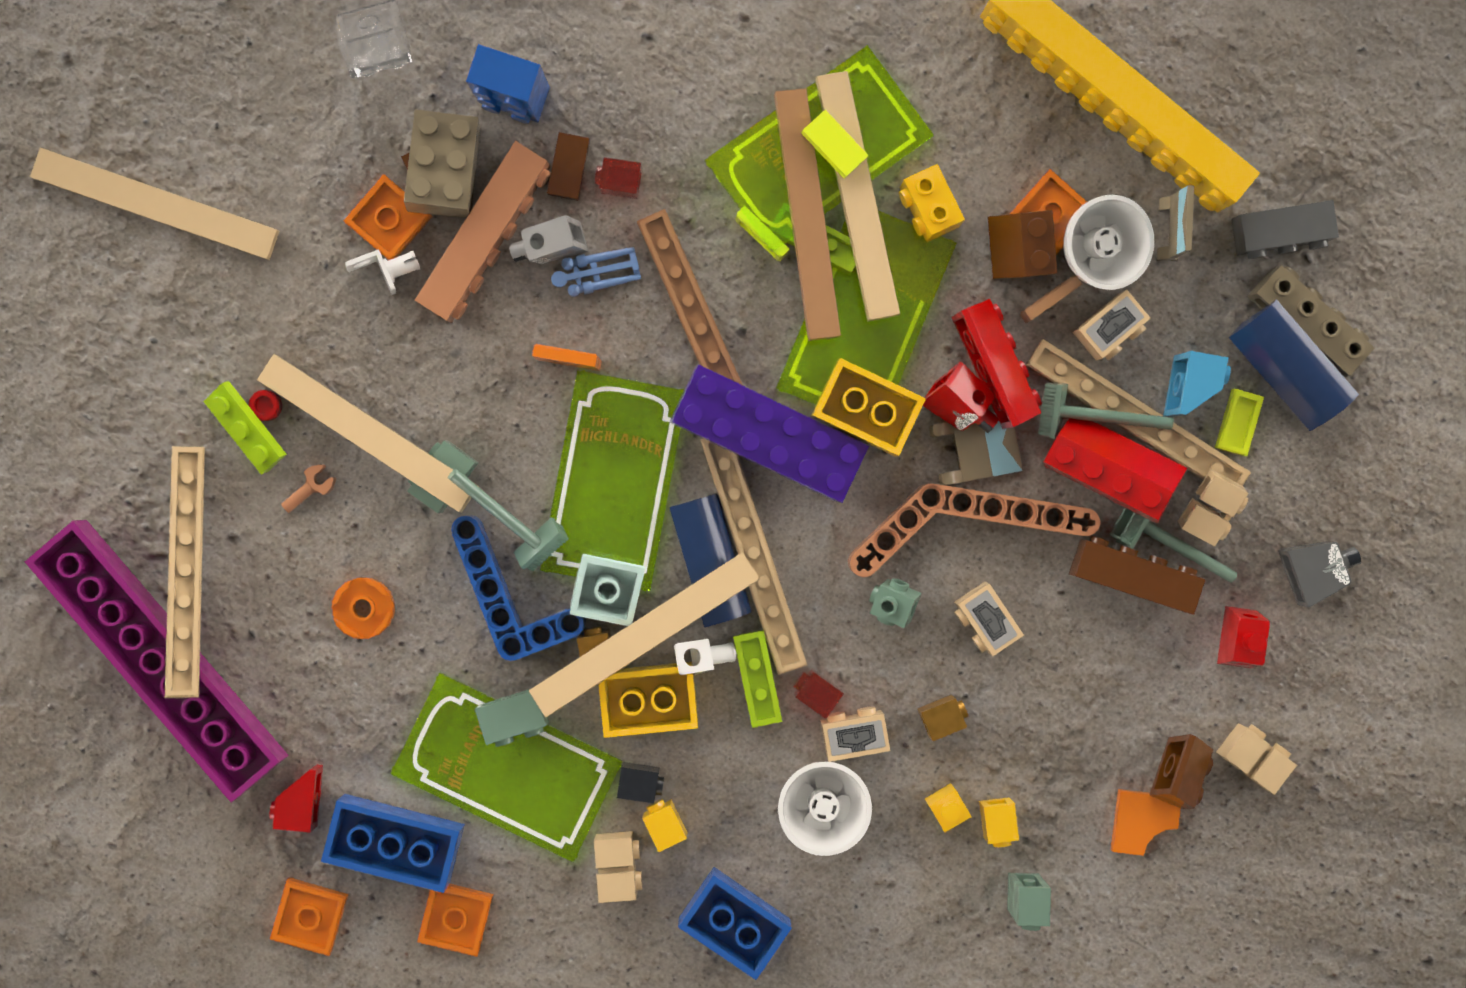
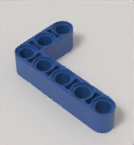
[451,515,586,661]

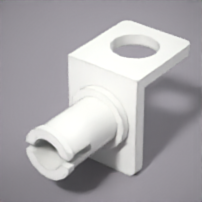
[345,249,420,295]
[674,639,736,675]

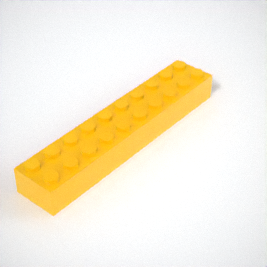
[980,0,1260,213]

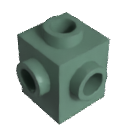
[869,578,922,628]

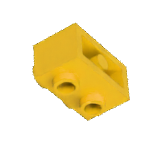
[899,164,965,243]

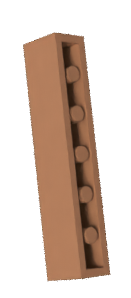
[415,141,551,323]

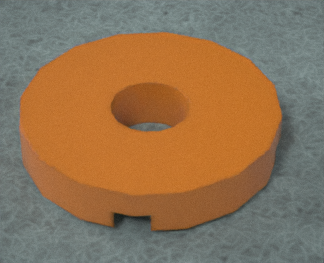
[332,577,395,639]

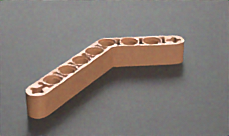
[848,484,1100,577]

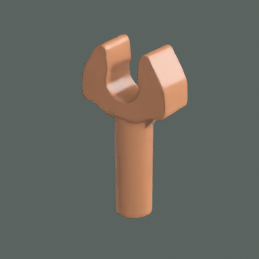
[281,465,336,513]

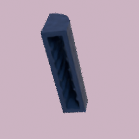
[1229,300,1359,431]
[669,493,752,628]

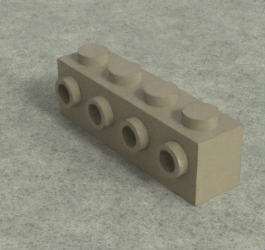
[1247,265,1375,377]

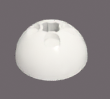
[1063,195,1154,290]
[778,761,872,856]

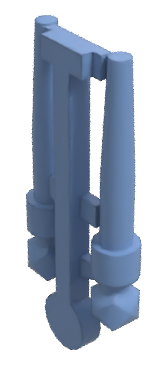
[551,247,641,297]

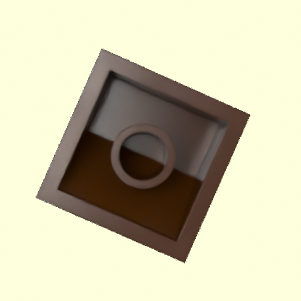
[988,210,1057,279]
[1150,734,1214,809]

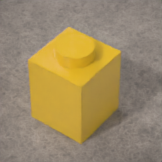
[925,783,972,832]
[979,797,1019,847]
[642,799,688,852]

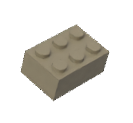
[404,109,481,218]

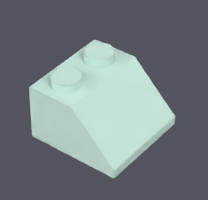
[570,554,645,626]

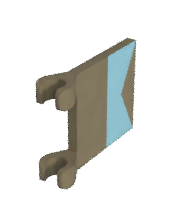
[1157,185,1194,261]
[929,413,1023,485]

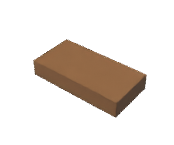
[1020,275,1082,323]

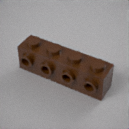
[1069,536,1206,615]

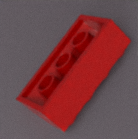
[951,299,1042,429]
[1043,418,1187,524]

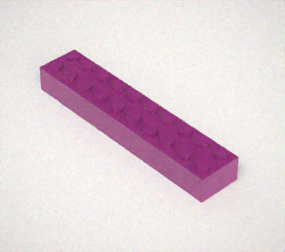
[24,520,289,802]

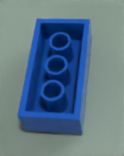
[321,794,465,893]

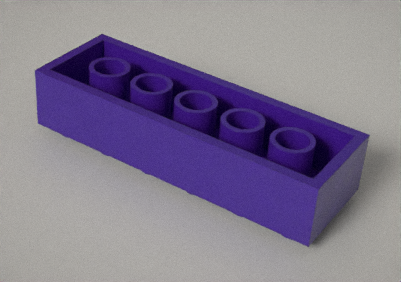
[669,365,869,503]

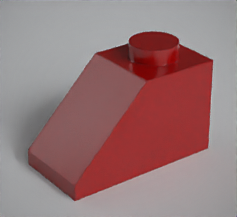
[269,764,323,833]

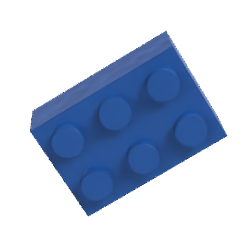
[466,44,550,124]
[678,867,792,980]

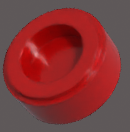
[248,390,282,421]

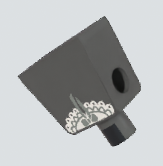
[1278,541,1361,607]

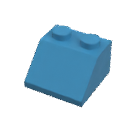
[1163,351,1231,417]

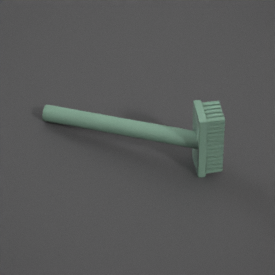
[1038,383,1174,439]
[448,469,569,571]
[1109,508,1237,583]

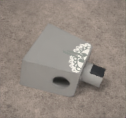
[509,215,588,264]

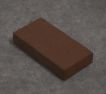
[547,132,590,201]

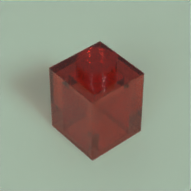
[595,157,642,199]
[793,669,844,719]

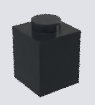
[617,762,664,804]

